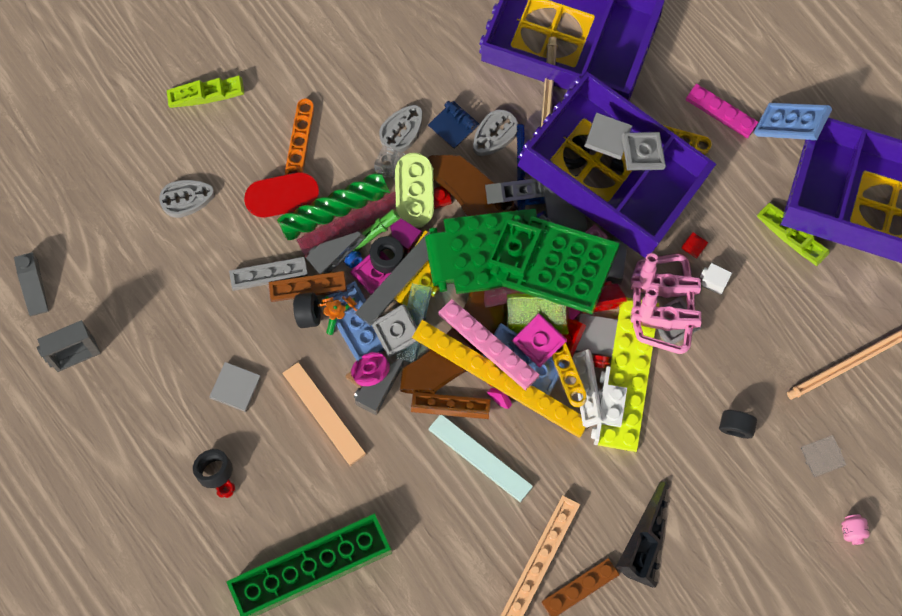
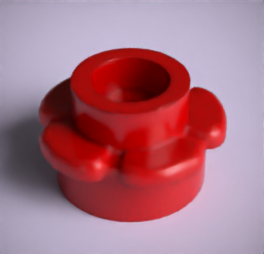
[593,355,610,368]
[216,480,235,498]

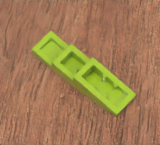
[167,75,244,108]
[757,203,829,266]

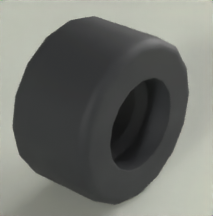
[370,236,404,274]
[293,292,321,329]
[719,410,757,439]

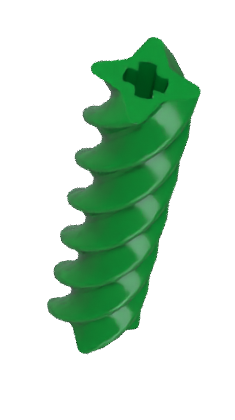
[277,173,390,240]

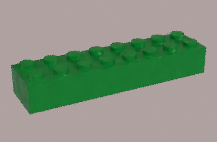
[226,513,392,616]

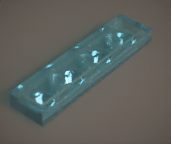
[396,283,432,362]

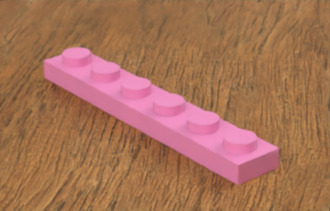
[438,299,540,391]

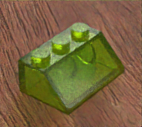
[507,294,570,334]

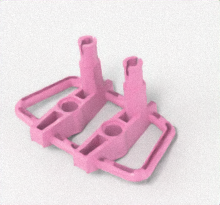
[631,253,701,354]

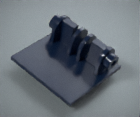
[428,101,480,149]

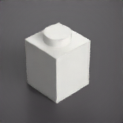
[700,263,732,295]

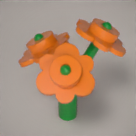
[317,296,358,335]

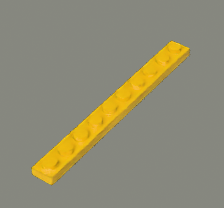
[411,320,586,438]

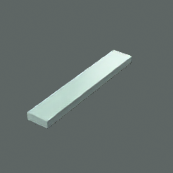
[428,415,533,503]

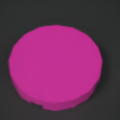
[351,352,390,386]

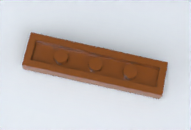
[269,271,347,302]
[411,392,491,419]
[541,558,619,616]

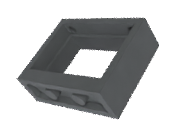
[37,320,101,372]

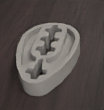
[379,105,422,153]
[473,110,518,156]
[159,180,214,218]

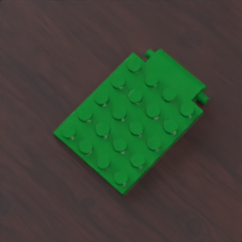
[425,209,537,294]
[487,215,620,314]

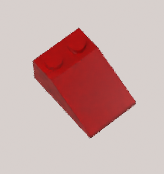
[581,281,627,314]

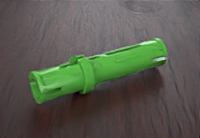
[353,209,400,252]

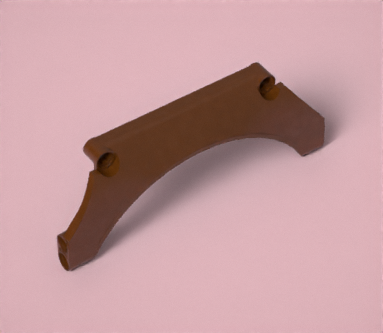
[400,155,518,394]

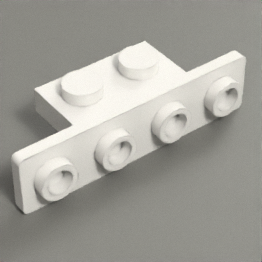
[591,366,627,445]

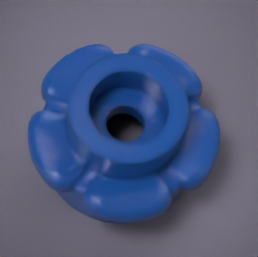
[344,251,363,268]

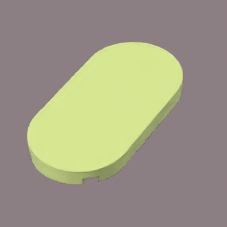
[395,153,434,228]

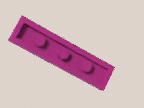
[686,83,759,139]

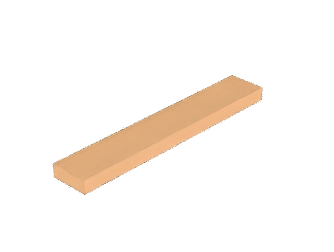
[283,362,366,466]

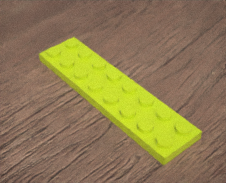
[598,297,659,452]

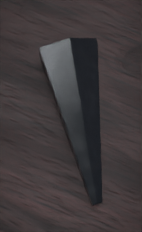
[616,482,670,588]

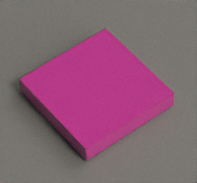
[350,251,391,295]
[512,313,567,368]

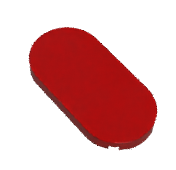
[244,172,319,218]

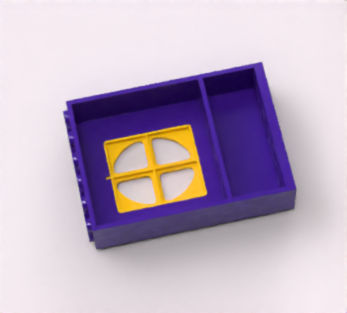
[479,0,665,101]
[517,72,716,259]
[781,117,902,263]

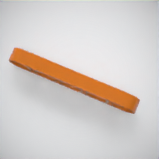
[285,98,314,175]

